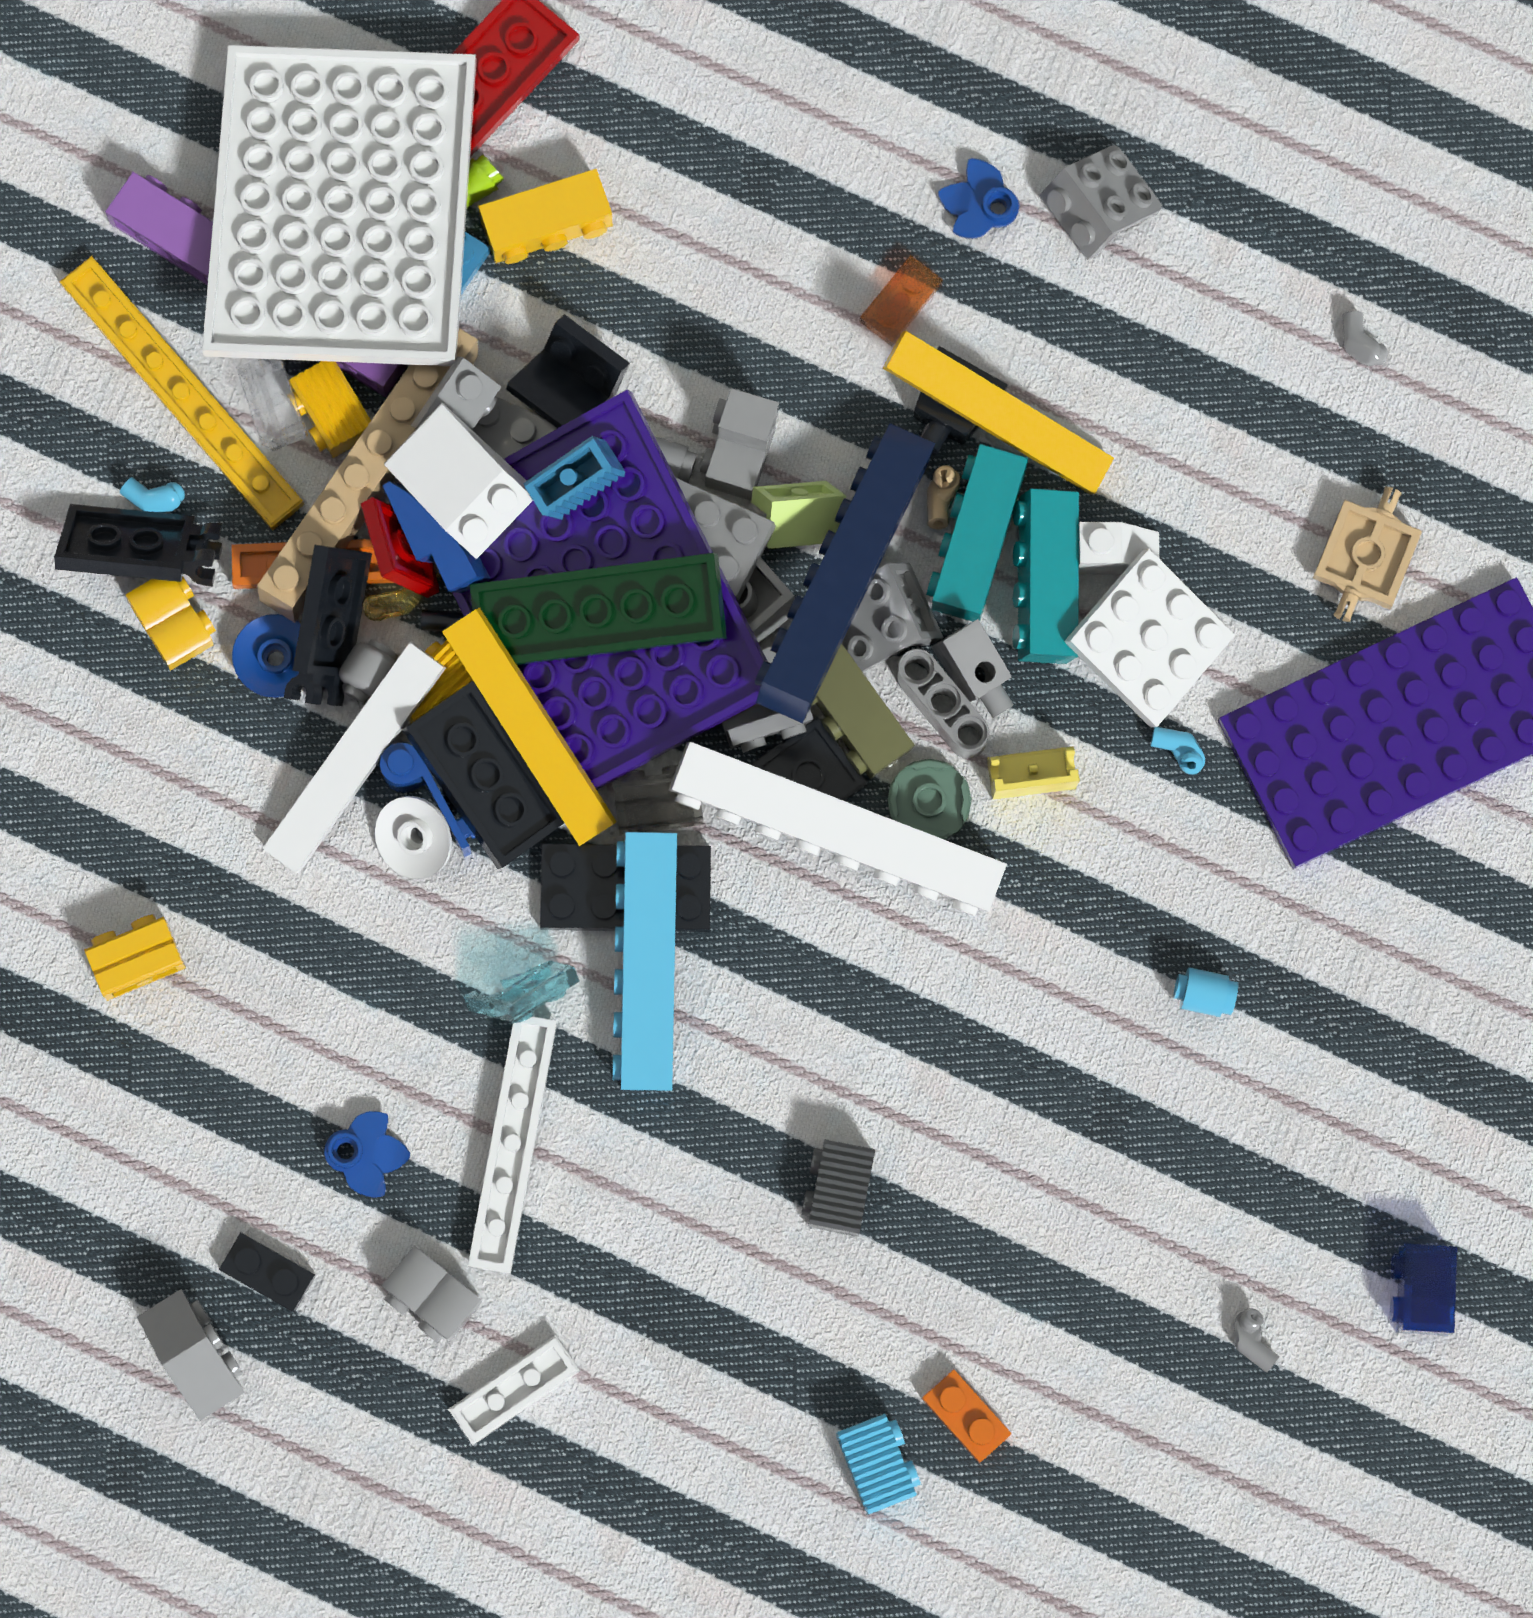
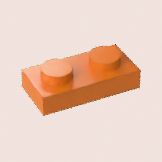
[921,1369,1012,1463]

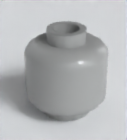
[339,639,399,705]

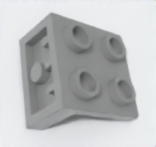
[842,563,943,673]

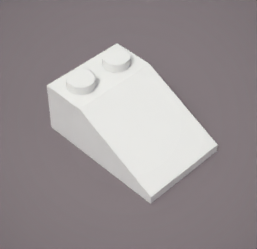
[384,403,533,559]

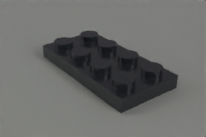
[402,681,564,869]
[540,844,711,932]

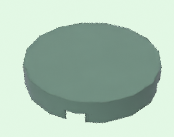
[887,759,972,840]

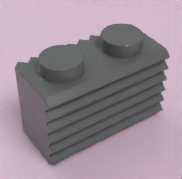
[801,1140,875,1237]

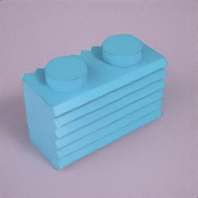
[836,1414,921,1515]

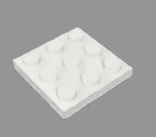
[1064,549,1235,728]

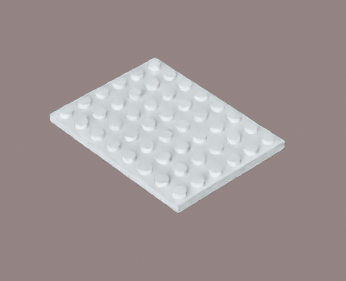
[202,45,476,366]

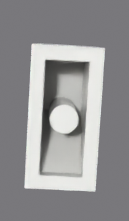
[1079,522,1159,574]

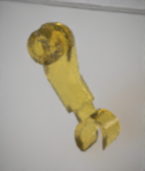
[363,572,442,621]

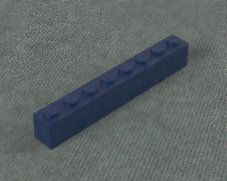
[754,423,935,724]

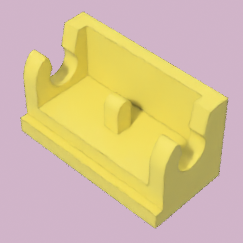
[987,746,1080,800]

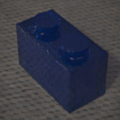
[1390,1244,1457,1336]

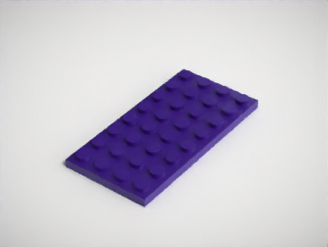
[1218,577,1533,870]

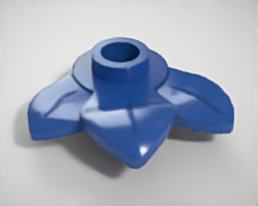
[938,158,1019,239]
[324,1111,411,1198]

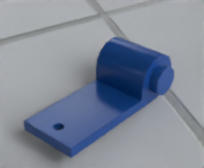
[380,742,476,858]

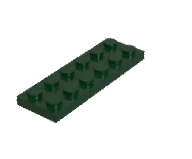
[470,553,727,665]

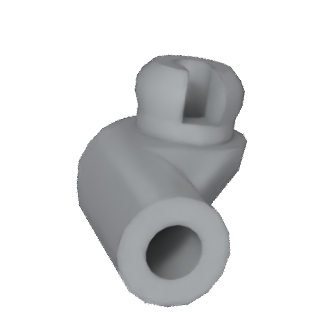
[1343,311,1388,366]
[1234,1308,1279,1373]

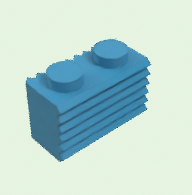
[524,436,625,520]

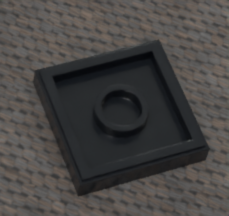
[751,717,867,801]

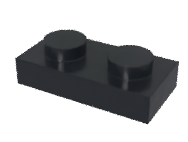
[219,1232,316,1313]

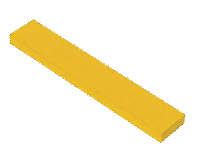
[883,331,1114,494]
[442,608,617,846]

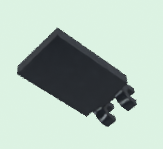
[54,504,222,586]
[283,545,372,706]

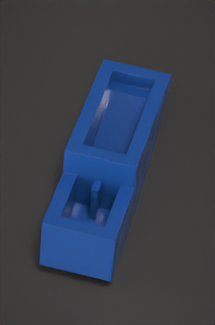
[383,481,491,593]

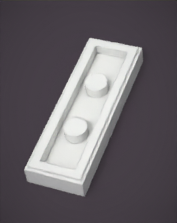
[448,1335,580,1445]

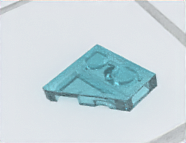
[464,961,580,1023]

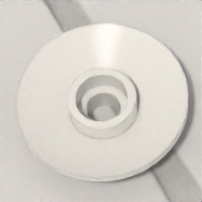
[375,796,452,879]

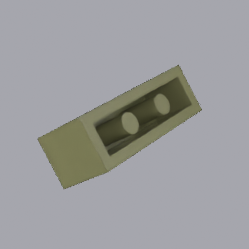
[812,644,915,779]

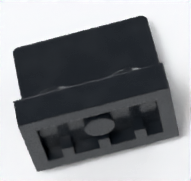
[506,314,630,428]

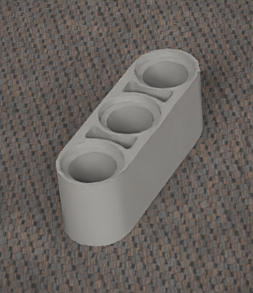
[896,649,989,759]

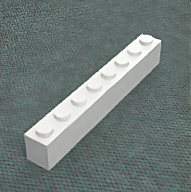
[668,742,1007,916]

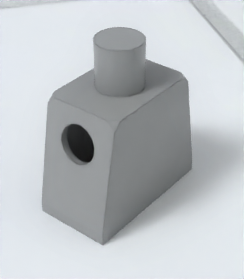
[931,619,1014,718]

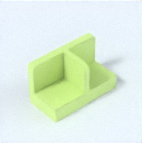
[751,481,846,549]

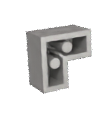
[700,388,779,501]
[137,1289,245,1421]

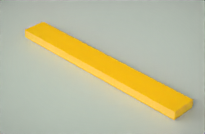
[59,256,304,531]

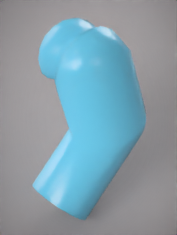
[120,477,185,513]
[1150,727,1205,775]

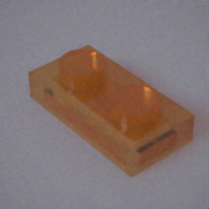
[859,255,943,346]

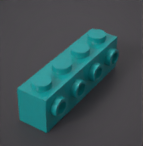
[926,444,1028,622]
[1012,489,1079,664]

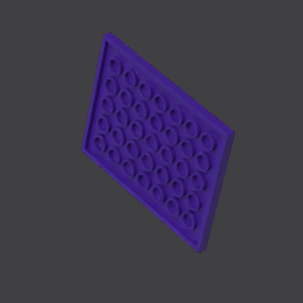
[452,390,768,790]

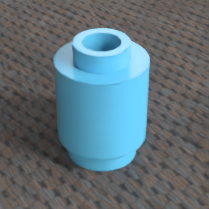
[1173,967,1238,1017]

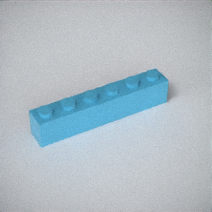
[613,832,677,1091]

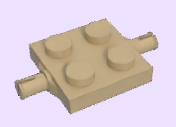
[1313,487,1422,622]

